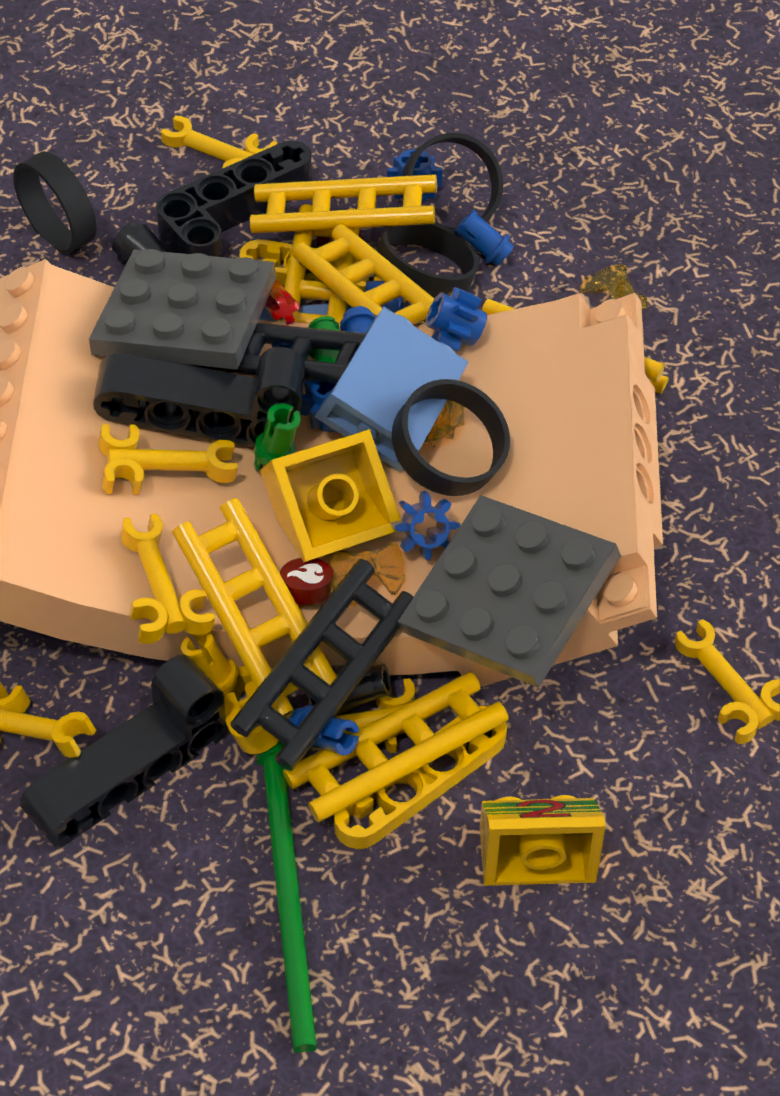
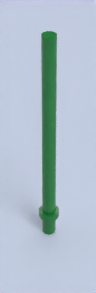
[256,741,317,1053]

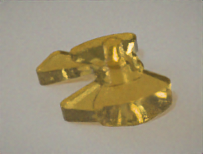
[580,264,647,311]
[331,542,405,606]

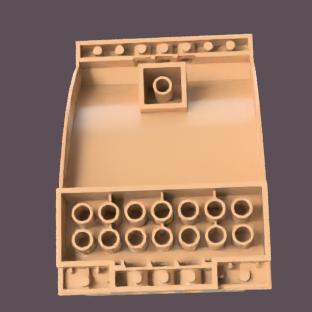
[0,259,663,686]

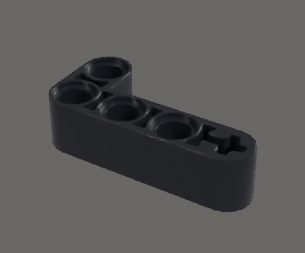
[156,141,312,257]
[93,347,305,447]
[20,655,226,848]

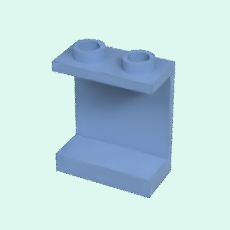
[314,307,469,472]

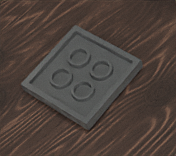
[89,249,276,370]
[397,495,621,688]

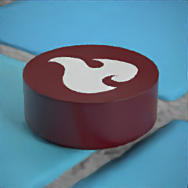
[280,558,334,605]

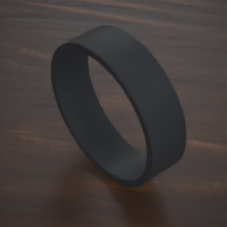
[402,133,503,232]
[13,151,97,255]
[376,223,479,299]
[392,379,510,496]

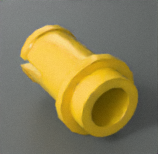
[181,632,238,695]

